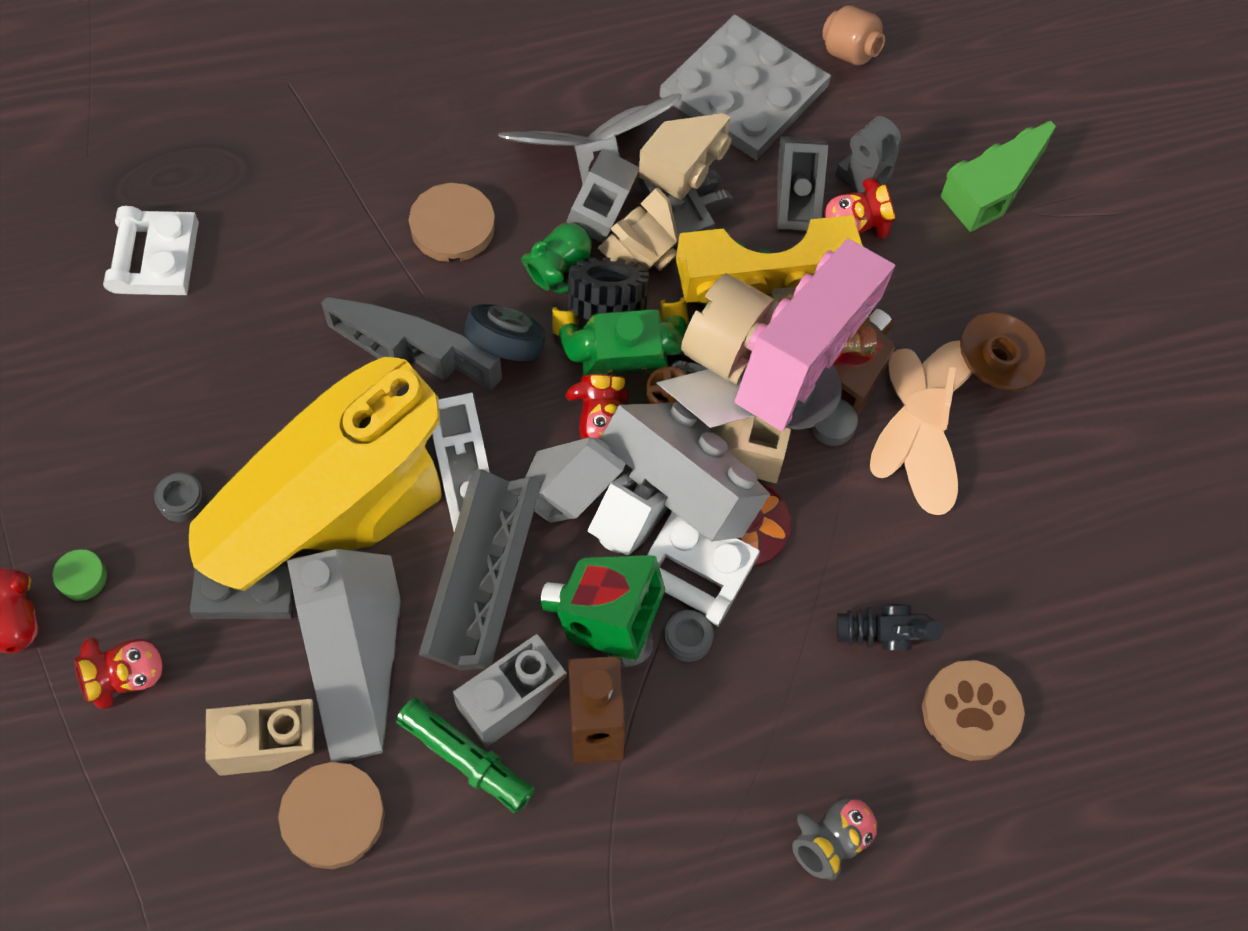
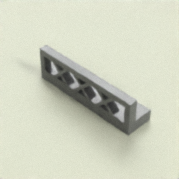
[419,469,541,670]

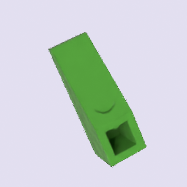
[940,121,1056,233]

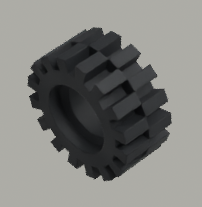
[568,257,649,320]

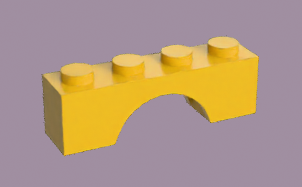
[676,215,862,303]

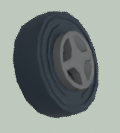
[464,304,546,361]

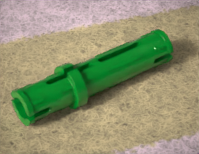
[396,697,535,815]

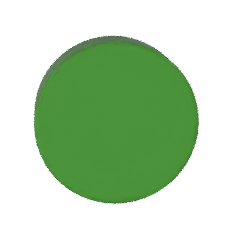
[52,549,107,601]

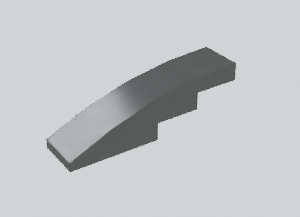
[321,297,502,391]

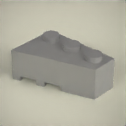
[600,402,770,542]

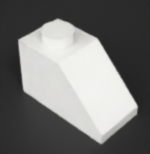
[588,469,669,556]

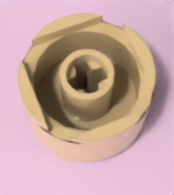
[681,273,779,385]

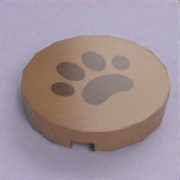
[922,660,1025,761]

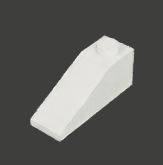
[432,393,490,532]

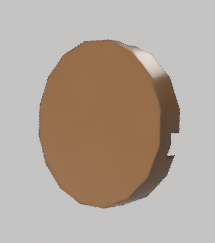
[409,183,495,262]
[278,762,385,870]

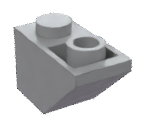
[566,149,639,243]
[517,437,626,523]
[453,634,567,748]

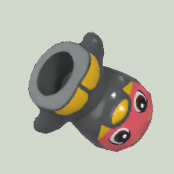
[792,797,877,881]

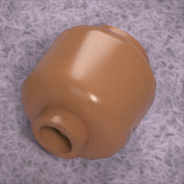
[822,5,885,66]

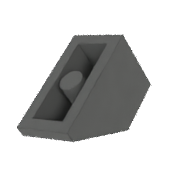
[777,136,828,230]

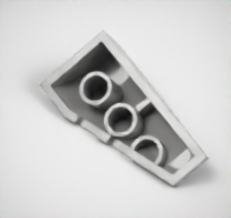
[287,549,402,763]

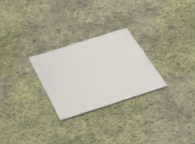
[656,369,754,428]

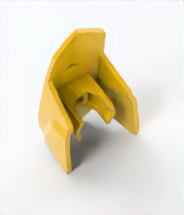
[189,357,442,591]

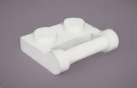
[103,206,199,295]
[647,511,760,627]

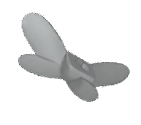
[498,93,682,184]

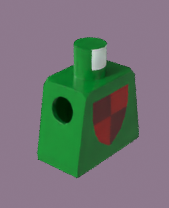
[541,555,666,660]

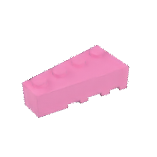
[734,238,896,432]

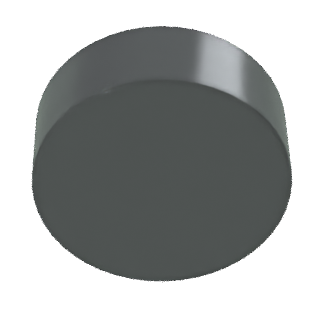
[811,399,858,446]
[154,472,206,522]
[664,610,714,662]

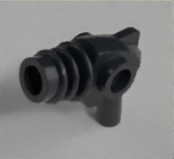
[836,604,943,650]

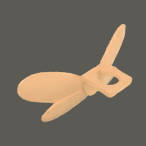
[870,340,972,515]

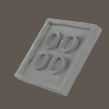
[660,14,831,160]

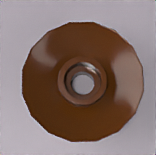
[960,312,1046,391]

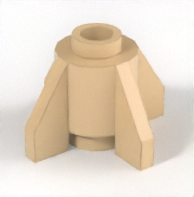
[598,187,679,271]

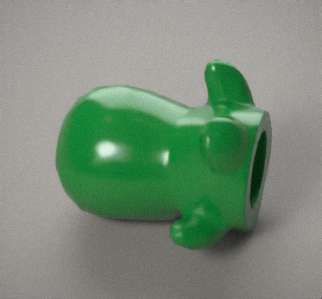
[521,223,592,293]

